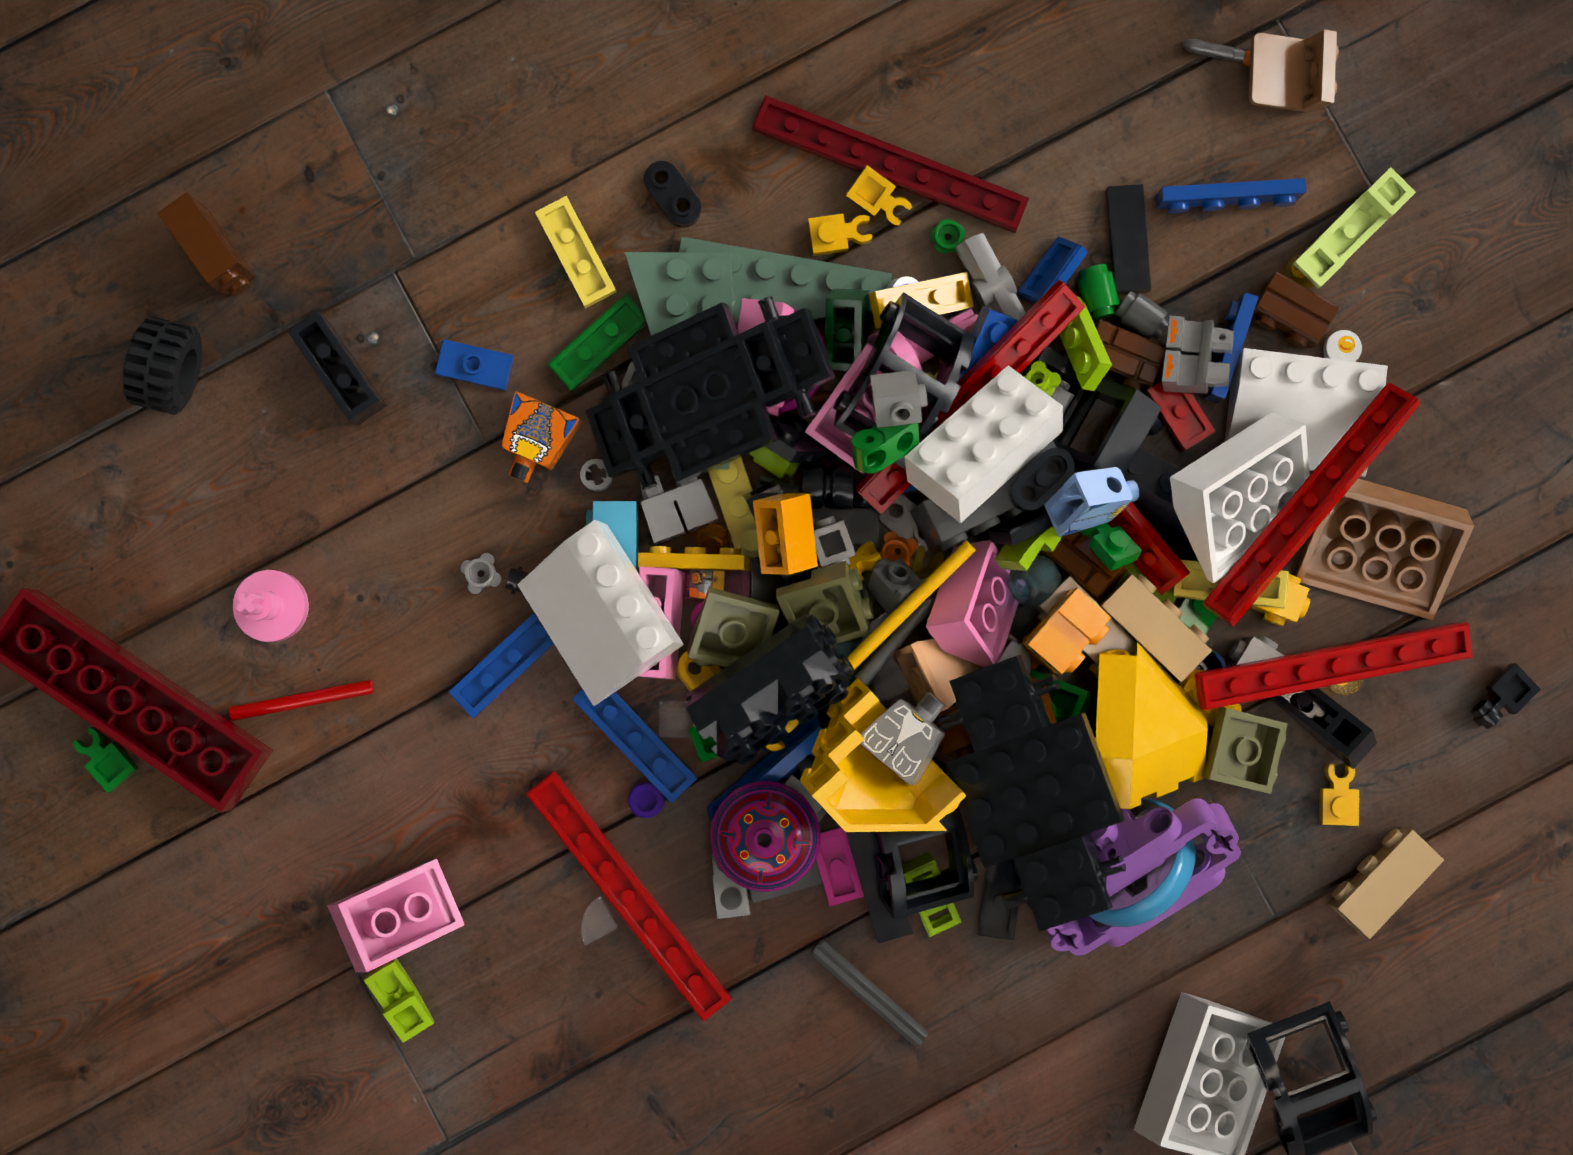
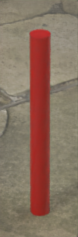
[229,679,374,721]

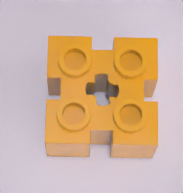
[1021,588,1112,674]

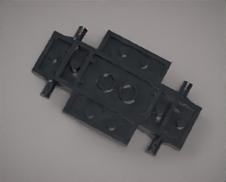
[585,296,835,490]
[938,655,1126,932]

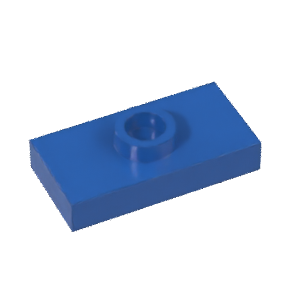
[1017,236,1088,304]
[435,339,514,391]

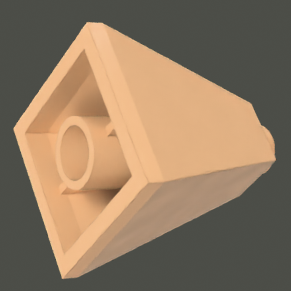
[893,639,984,712]

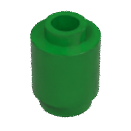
[1077,264,1120,320]

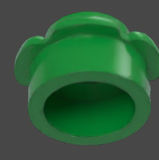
[930,219,965,254]

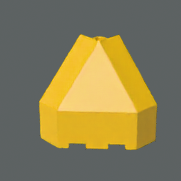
[1095,641,1208,809]
[800,678,966,832]

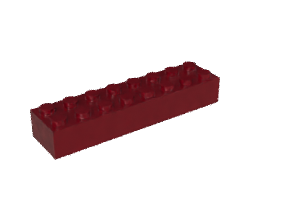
[0,588,273,813]

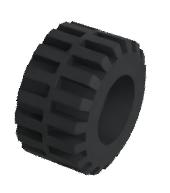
[123,316,202,415]

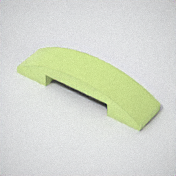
[1293,167,1416,289]

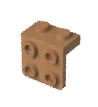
[1248,30,1339,113]

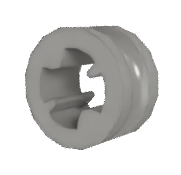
[580,459,613,492]

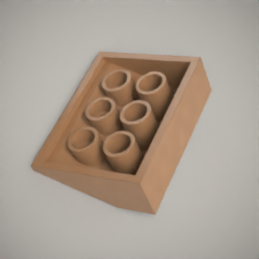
[1295,479,1474,620]

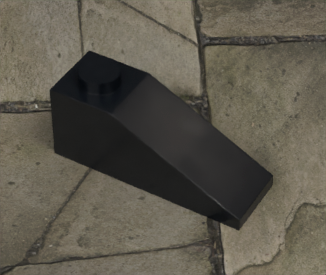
[1270,688,1377,769]

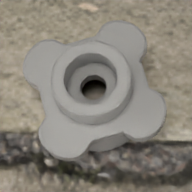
[460,553,502,594]

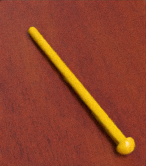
[766,540,976,751]

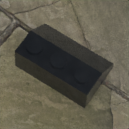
[1124,448,1193,559]

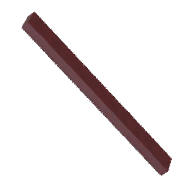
[752,95,1029,233]

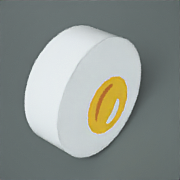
[1323,330,1362,362]

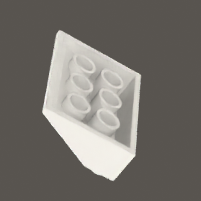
[1224,348,1388,477]
[1170,412,1310,583]
[517,520,684,706]
[1134,992,1285,1155]

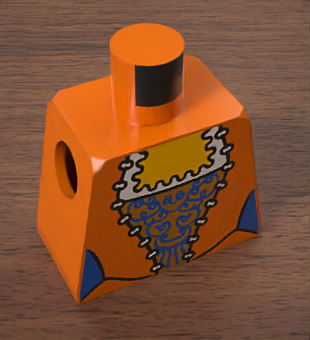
[502,391,582,483]

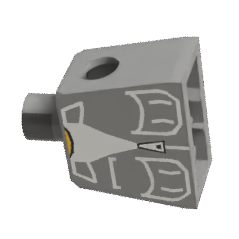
[860,692,946,785]

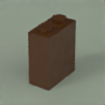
[157,192,256,297]

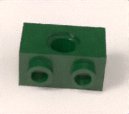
[825,289,869,371]

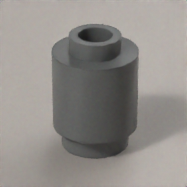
[1114,291,1169,340]

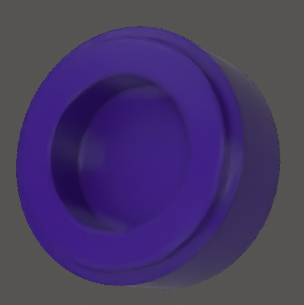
[628,782,665,818]

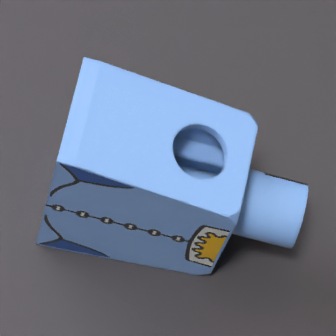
[1044,467,1139,537]

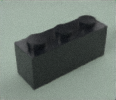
[288,311,387,426]

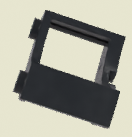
[833,292,975,470]
[1020,346,1162,476]
[873,756,978,919]
[1246,1001,1377,1155]

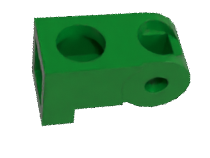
[852,423,919,474]

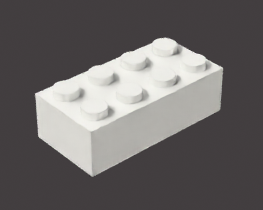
[905,365,1063,523]

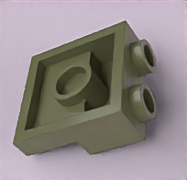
[776,561,875,645]
[687,587,780,667]
[1202,707,1288,794]

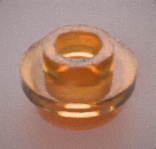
[696,524,732,554]

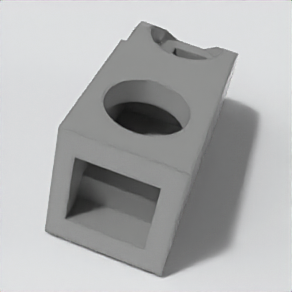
[712,852,751,919]

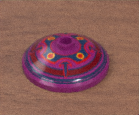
[710,781,820,892]

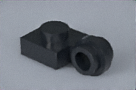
[1471,663,1541,729]

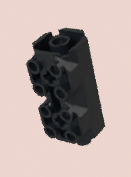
[685,614,855,765]

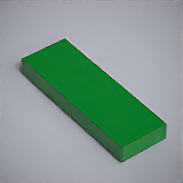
[547,293,647,392]

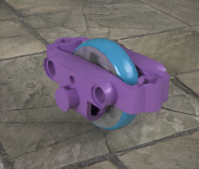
[1045,798,1241,955]

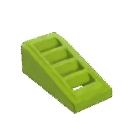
[902,853,962,937]

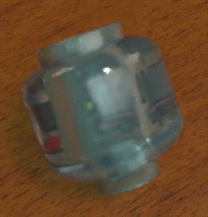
[1008,555,1062,607]

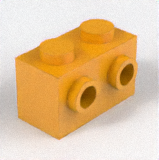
[753,493,818,575]

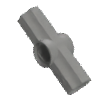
[955,233,1026,322]

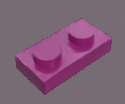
[816,827,864,906]

